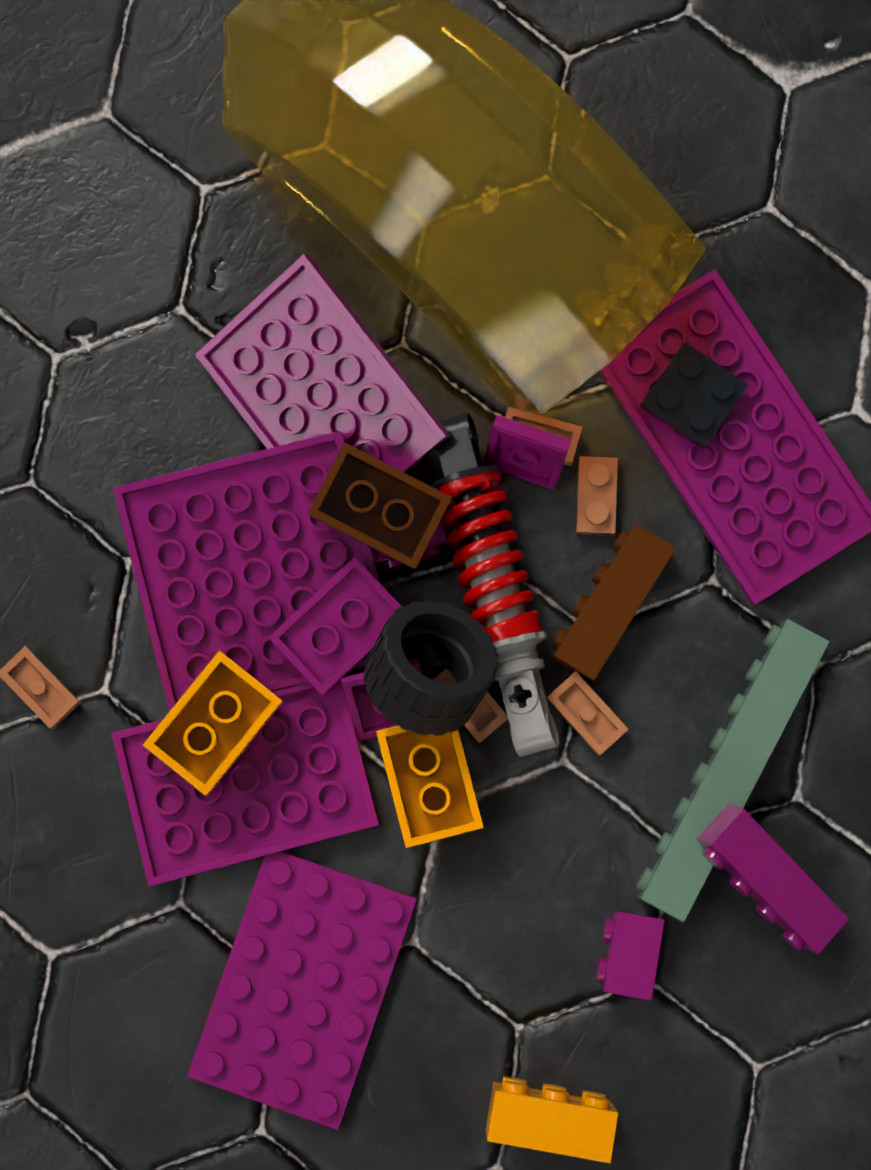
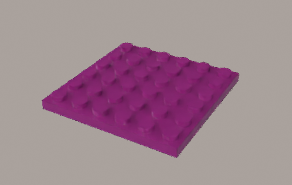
[113,430,380,712]

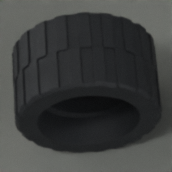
[363,600,498,736]

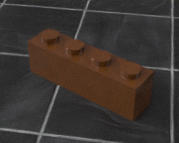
[550,524,676,684]

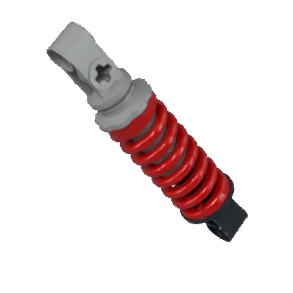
[430,412,559,757]

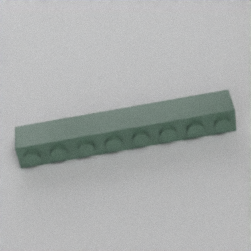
[636,619,830,922]

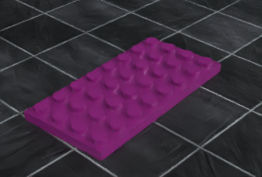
[586,269,871,607]

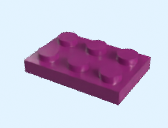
[268,556,402,695]

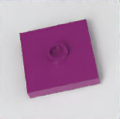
[483,415,571,490]

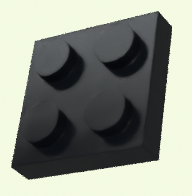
[640,342,748,450]

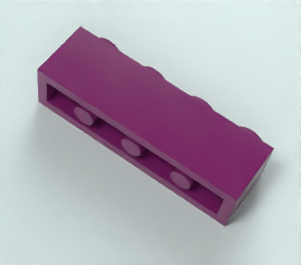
[696,804,849,955]

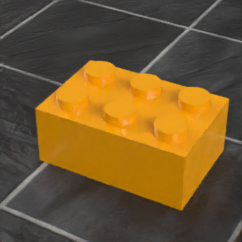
[143,650,283,796]
[376,725,484,848]
[486,1077,618,1163]

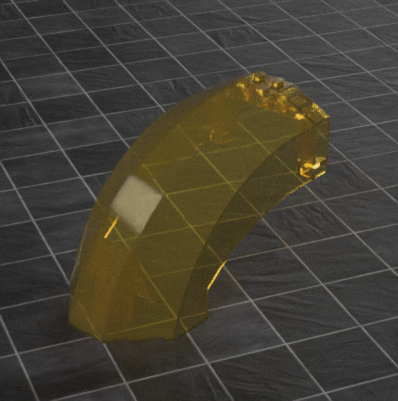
[222,0,706,414]

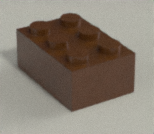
[307,442,452,569]

